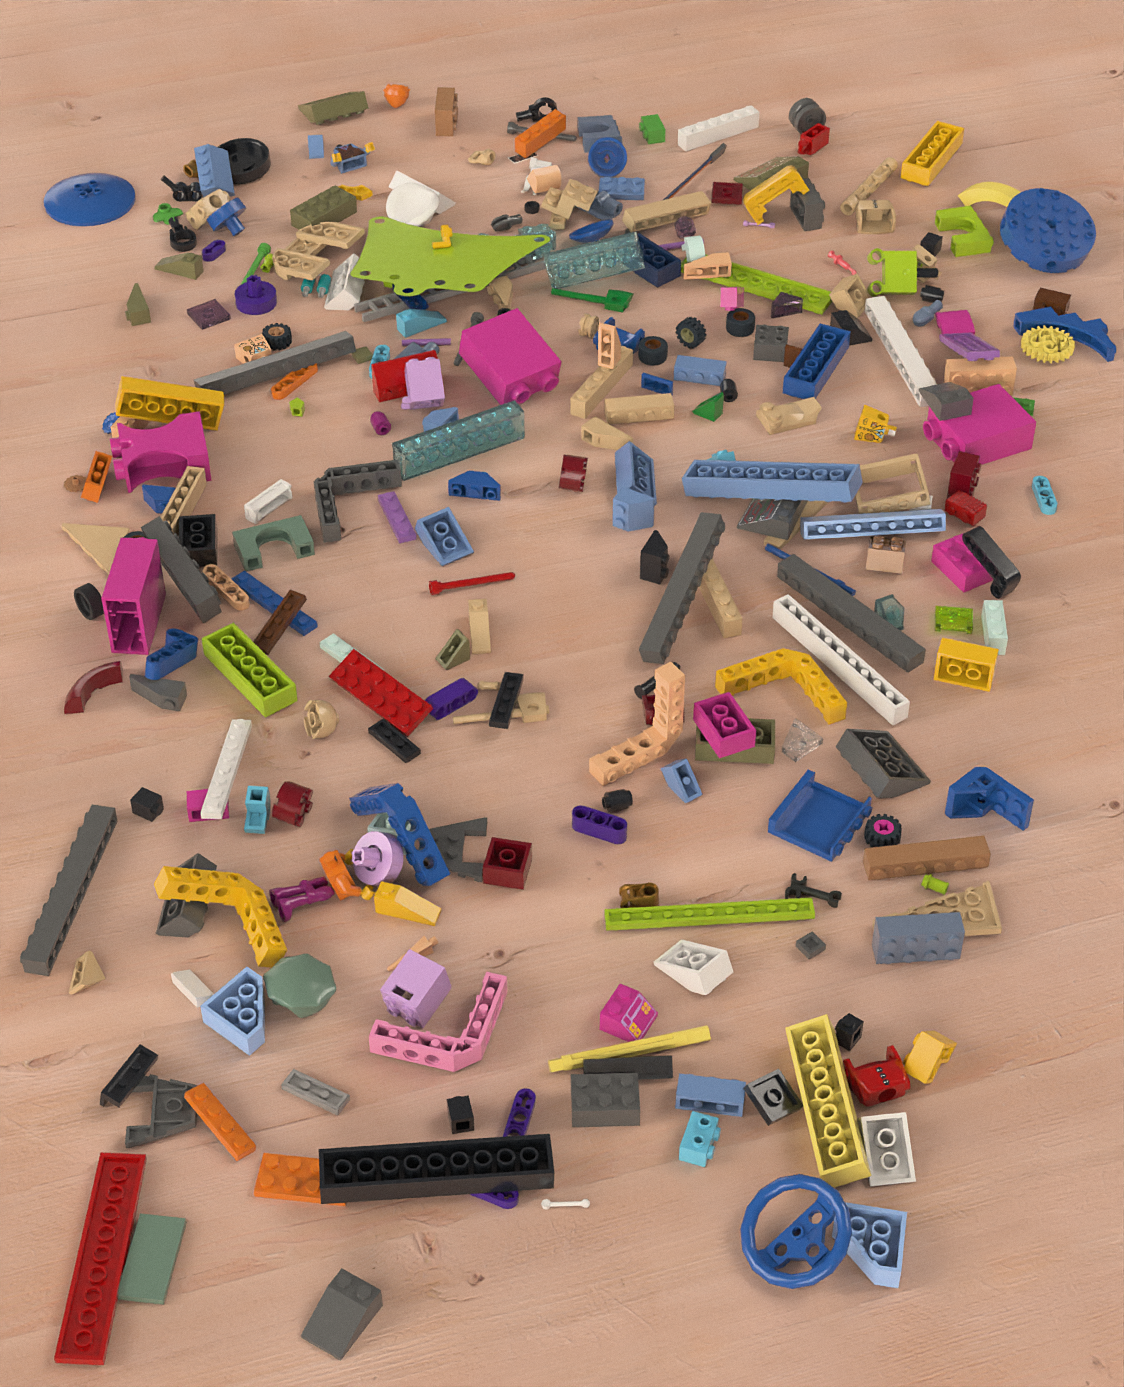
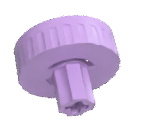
[352,831,403,886]

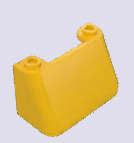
[743,165,810,225]

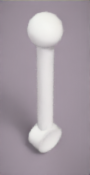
[541,1199,590,1210]

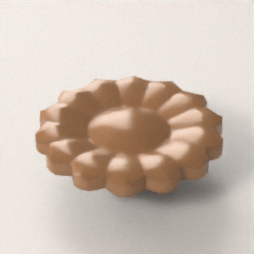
[64,475,87,492]

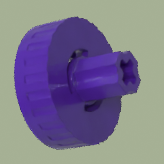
[234,275,277,315]

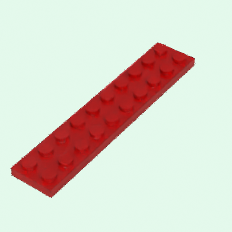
[54,1152,147,1365]

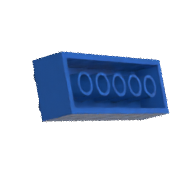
[783,323,851,399]

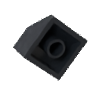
[830,310,872,346]
[640,530,670,585]

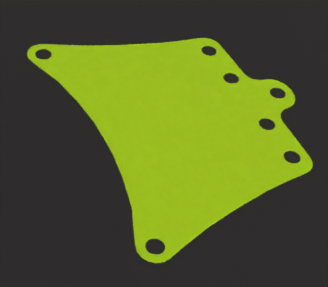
[350,216,550,296]

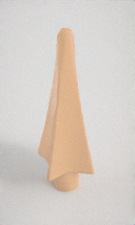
[387,936,438,971]

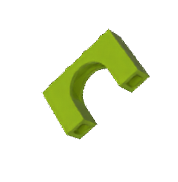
[935,206,994,257]

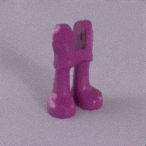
[269,876,335,922]

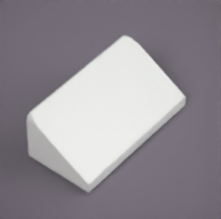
[171,969,214,1008]

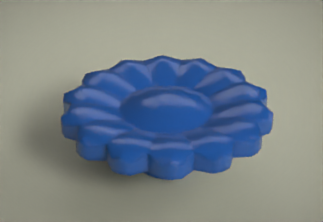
[102,412,120,434]

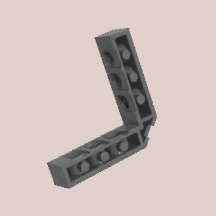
[313,459,402,543]

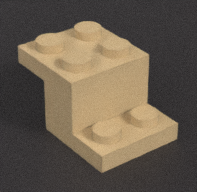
[541,179,598,219]

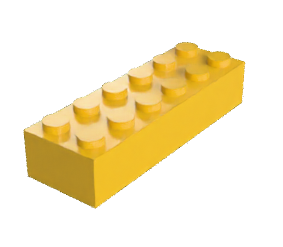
[901,121,965,186]
[115,376,224,431]

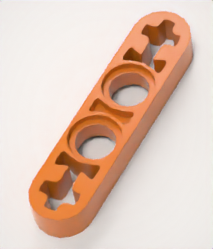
[271,363,318,400]

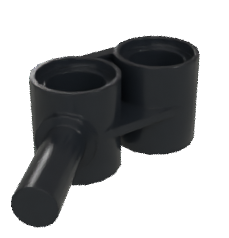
[161,175,202,202]

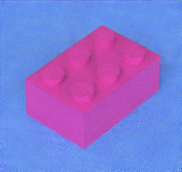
[931,533,993,593]
[693,692,756,758]

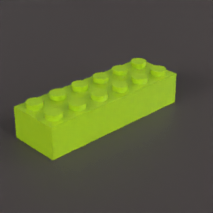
[201,622,298,718]

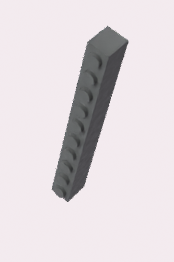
[194,331,356,394]
[639,512,725,664]
[777,554,926,673]
[20,804,118,976]

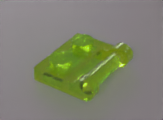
[934,606,973,634]

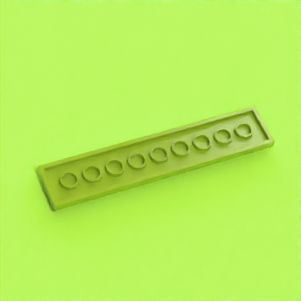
[681,254,832,315]

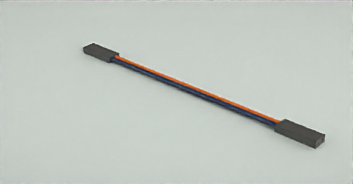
[623,143,727,239]

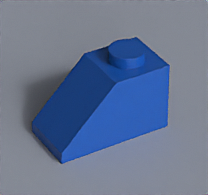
[142,484,176,514]

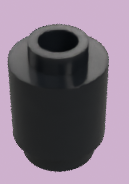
[920,285,945,303]
[720,379,738,402]
[602,789,633,812]

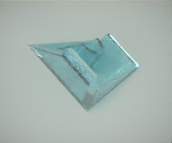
[874,594,905,631]

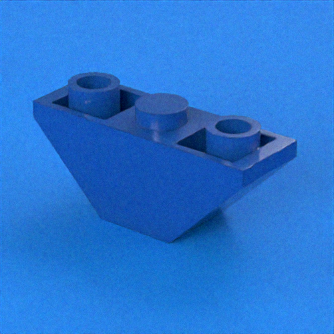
[448,471,501,501]

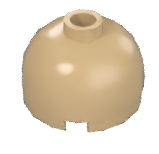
[304,700,339,739]

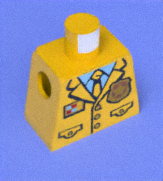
[854,405,897,443]

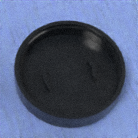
[218,138,271,184]

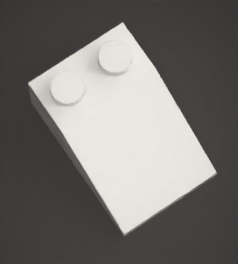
[654,939,733,995]
[857,1112,916,1187]

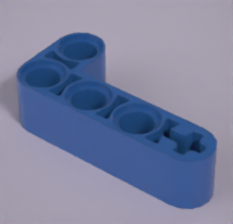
[145,628,198,680]

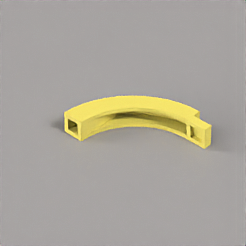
[958,182,1021,207]

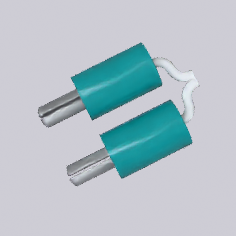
[301,273,331,298]

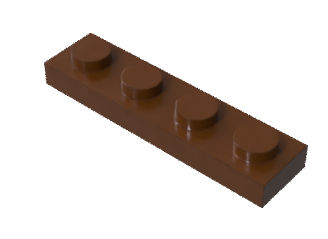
[253,590,307,655]

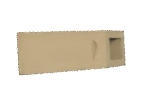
[487,276,513,310]
[581,416,633,450]

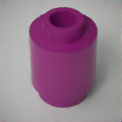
[370,411,391,435]

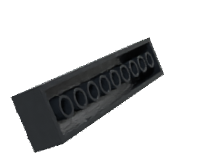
[319,1134,555,1204]

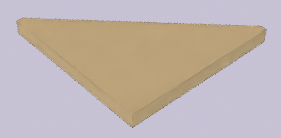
[62,523,130,574]

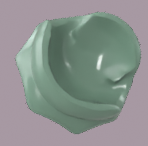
[263,954,336,1018]

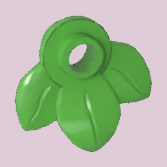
[153,203,183,225]

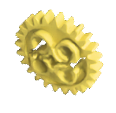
[1021,326,1075,364]

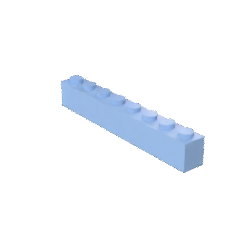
[800,509,946,540]

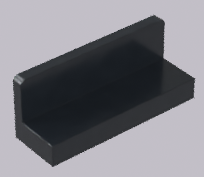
[100,1044,158,1108]

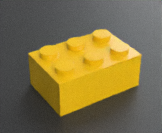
[934,638,999,692]

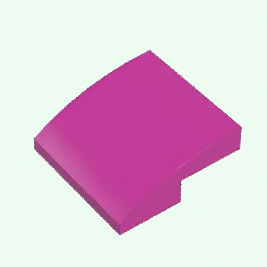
[935,310,975,334]

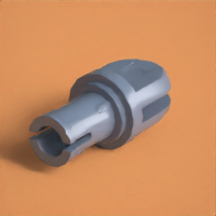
[913,300,943,327]

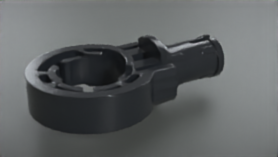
[516,97,557,122]
[168,217,197,252]

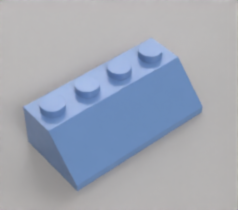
[194,144,235,197]
[615,441,657,506]

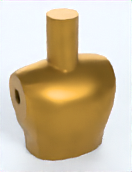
[183,159,199,178]

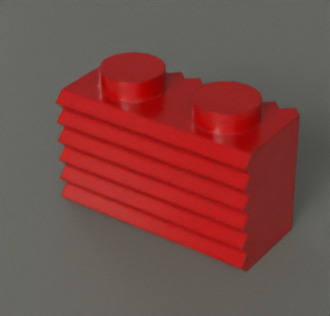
[944,489,987,526]

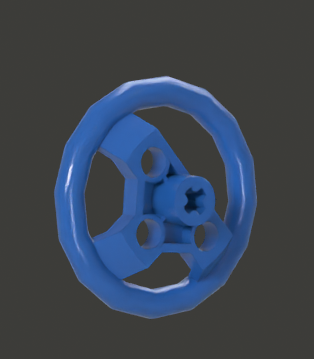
[740,1174,852,1289]

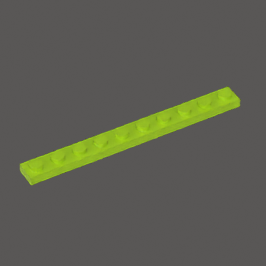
[604,898,815,931]

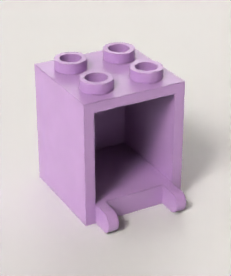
[401,357,445,410]
[380,949,452,1028]

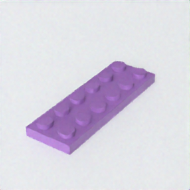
[939,332,1000,361]

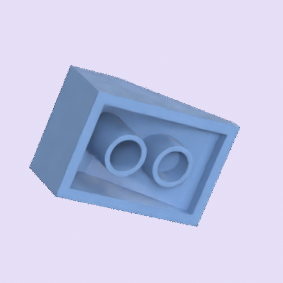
[415,507,474,566]

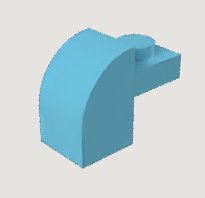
[244,786,270,834]

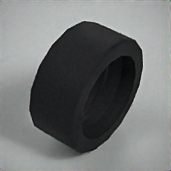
[74,583,104,620]

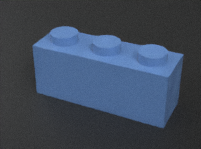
[674,355,727,386]
[675,1073,746,1117]

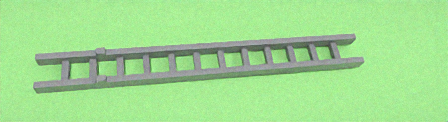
[354,250,549,322]

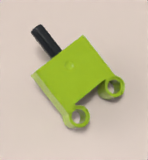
[867,248,938,297]

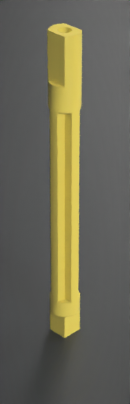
[548,1025,711,1072]

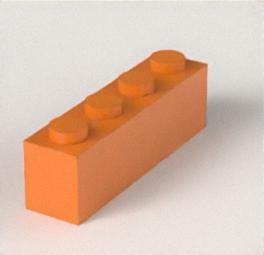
[515,109,566,158]

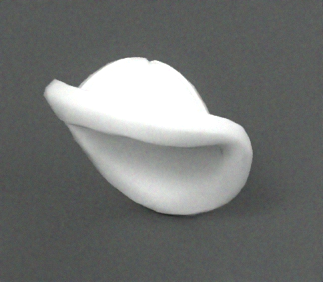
[386,183,439,227]

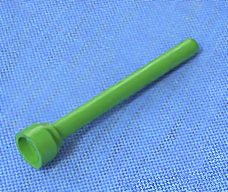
[240,243,271,285]

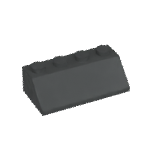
[156,853,217,938]

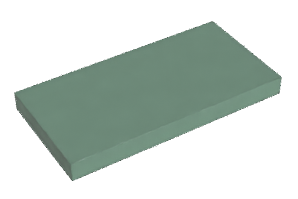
[118,1213,187,1305]

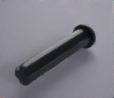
[634,662,680,699]

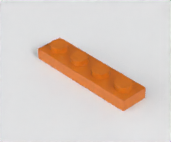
[184,1082,256,1161]

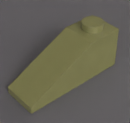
[154,252,204,280]
[125,283,151,326]

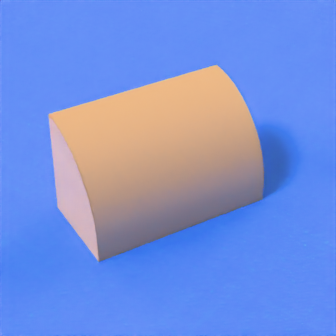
[527,165,561,193]

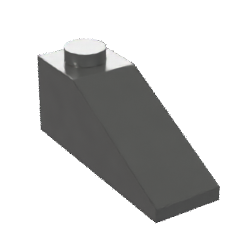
[129,674,187,711]

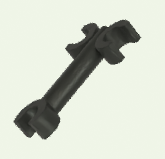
[785,873,842,908]

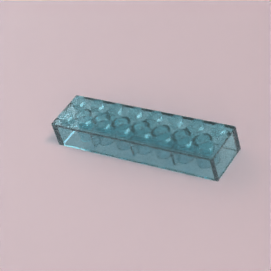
[392,400,525,481]

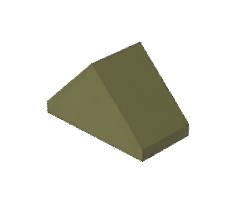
[435,629,470,670]

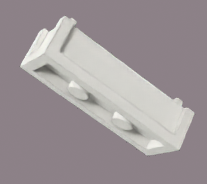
[244,479,293,524]

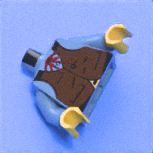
[330,142,375,174]

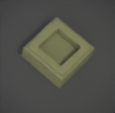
[351,346,373,364]

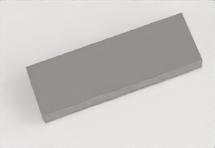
[281,1069,350,1116]

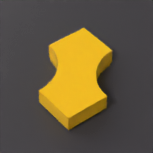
[338,185,373,201]

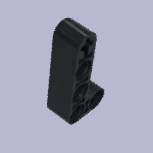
[962,526,1021,599]

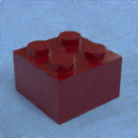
[947,451,982,498]
[483,837,532,890]

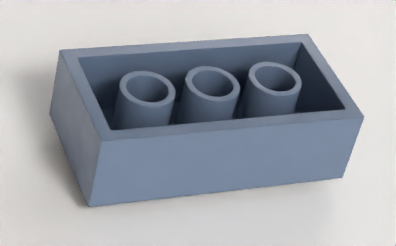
[872,912,965,964]

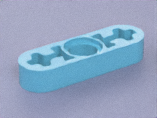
[369,345,390,379]
[1032,476,1057,515]

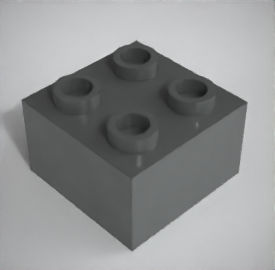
[753,324,789,362]

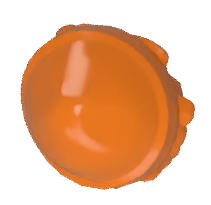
[383,84,410,108]

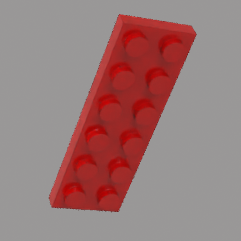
[329,649,433,737]

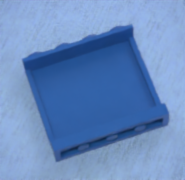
[768,769,873,862]

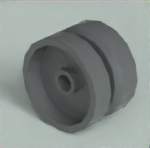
[789,98,826,134]

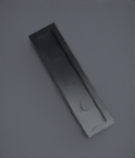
[489,672,524,729]
[583,1055,673,1080]

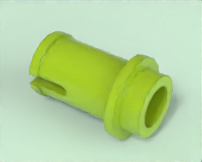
[261,254,274,273]
[921,874,949,895]

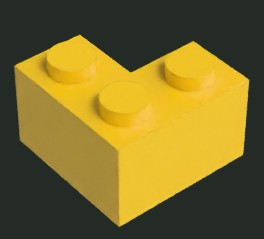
[903,1030,957,1084]

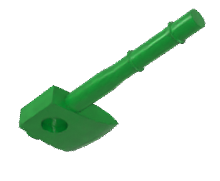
[551,288,634,312]

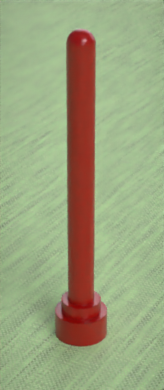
[429,572,515,596]

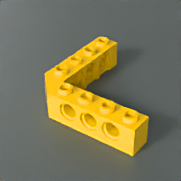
[715,648,847,725]
[154,866,287,968]

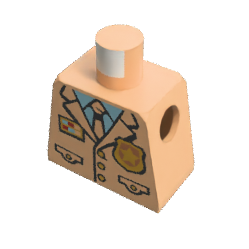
[234,334,272,363]

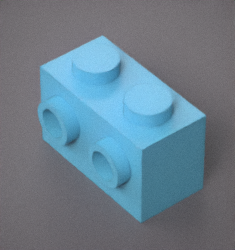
[679,1111,721,1167]

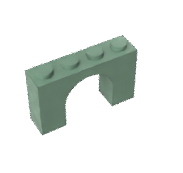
[232,515,315,572]

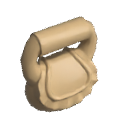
[468,148,496,165]

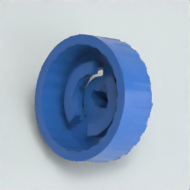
[588,137,627,177]
[207,197,246,236]

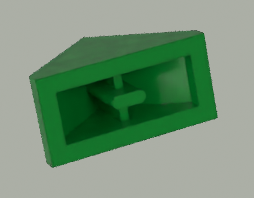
[692,392,724,422]

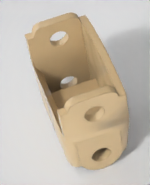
[186,189,231,230]
[855,200,896,234]

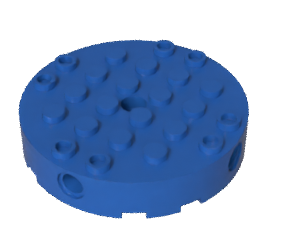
[1000,188,1096,273]

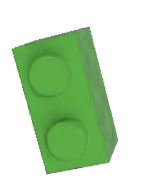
[639,114,666,144]

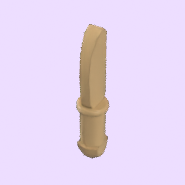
[477,681,501,691]

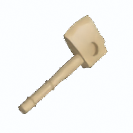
[453,692,549,724]

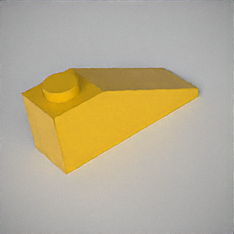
[374,881,441,926]

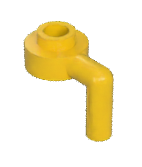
[432,224,452,249]

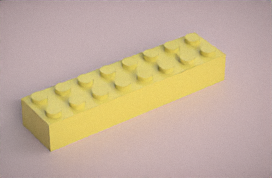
[785,1014,871,1188]

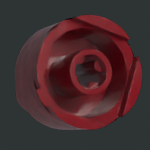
[559,454,588,492]
[272,781,313,827]

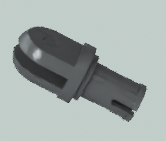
[491,214,523,231]

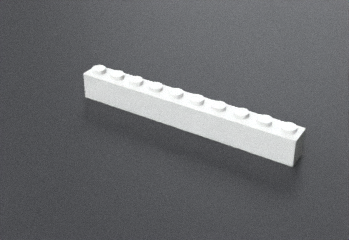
[865,296,937,407]
[772,594,910,725]

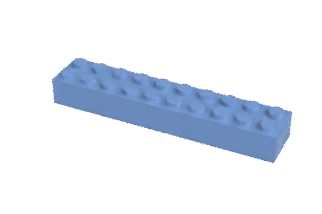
[682,460,863,503]

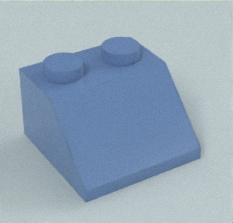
[613,487,655,532]

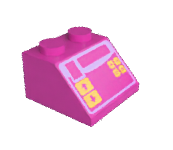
[599,983,658,1042]

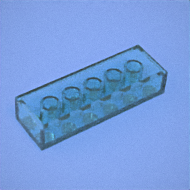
[544,231,645,289]

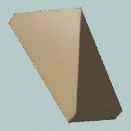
[69,951,106,995]

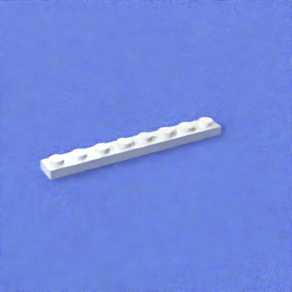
[201,719,252,819]

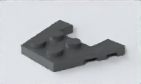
[423,817,488,882]
[125,1074,197,1148]

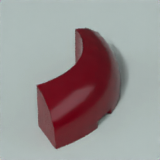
[64,661,123,714]

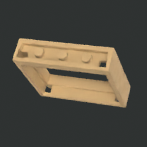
[855,453,931,514]

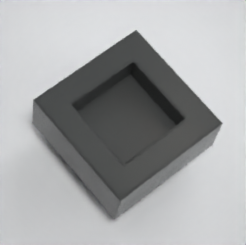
[796,931,826,959]

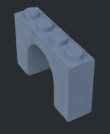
[577,115,622,153]

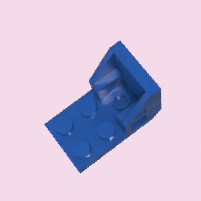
[945,767,1034,831]

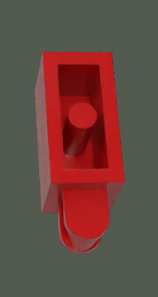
[797,123,830,155]

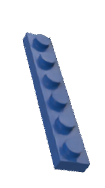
[231,570,318,636]

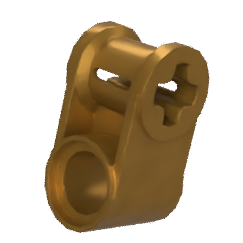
[619,882,659,908]

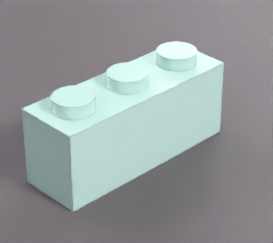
[981,600,1008,655]

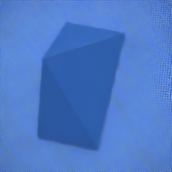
[641,373,673,395]

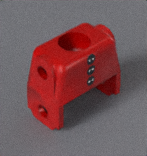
[843,1045,911,1107]

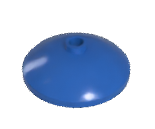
[569,220,614,244]

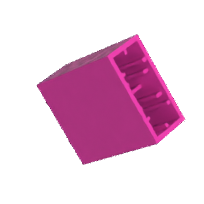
[459,308,562,407]
[923,384,1036,465]
[101,537,166,655]

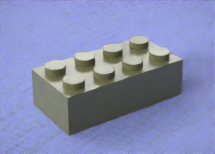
[290,185,357,230]
[695,718,775,764]

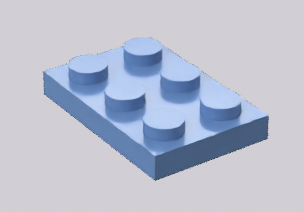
[599,177,645,200]

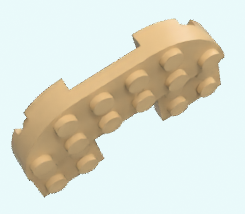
[272,222,365,280]

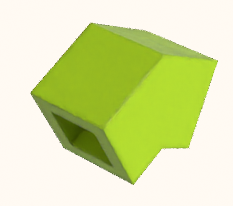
[289,397,305,417]

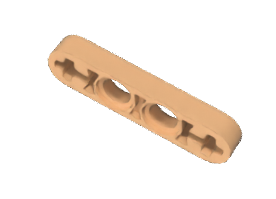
[203,564,250,611]

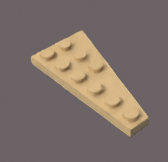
[872,881,1002,936]

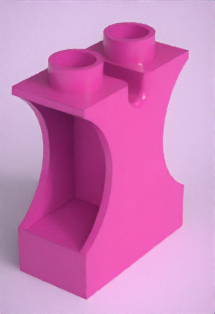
[110,412,212,493]

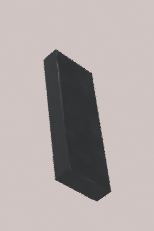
[368,719,421,763]

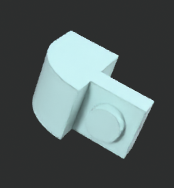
[681,235,705,263]

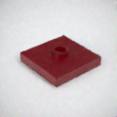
[711,182,743,205]

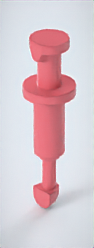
[828,250,857,275]

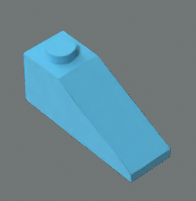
[396,309,447,338]

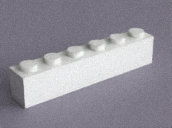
[678,105,760,151]

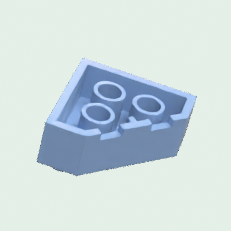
[200,967,265,1056]
[832,1202,907,1288]

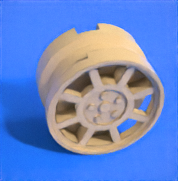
[578,313,599,339]

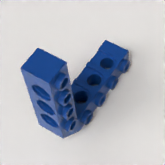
[349,783,450,886]

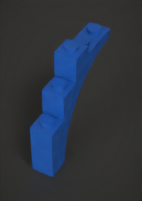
[1013,307,1116,362]

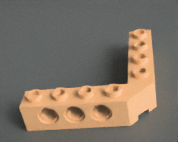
[589,662,685,786]

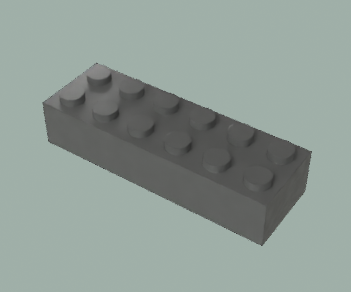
[141,516,222,623]

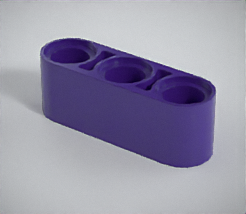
[425,678,478,720]
[572,805,627,844]

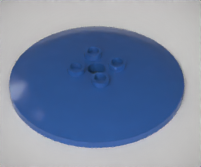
[44,173,136,226]

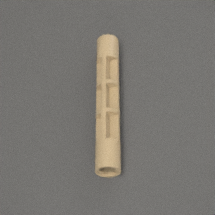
[840,157,898,216]

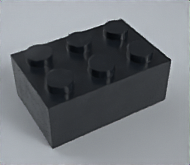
[179,514,218,567]

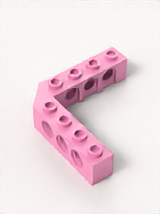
[369,972,508,1072]

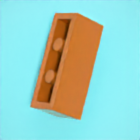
[81,451,112,503]

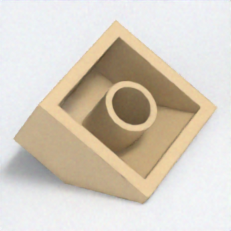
[829,274,871,317]

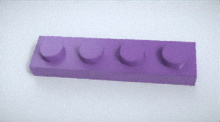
[378,491,416,544]

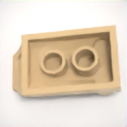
[756,397,822,435]

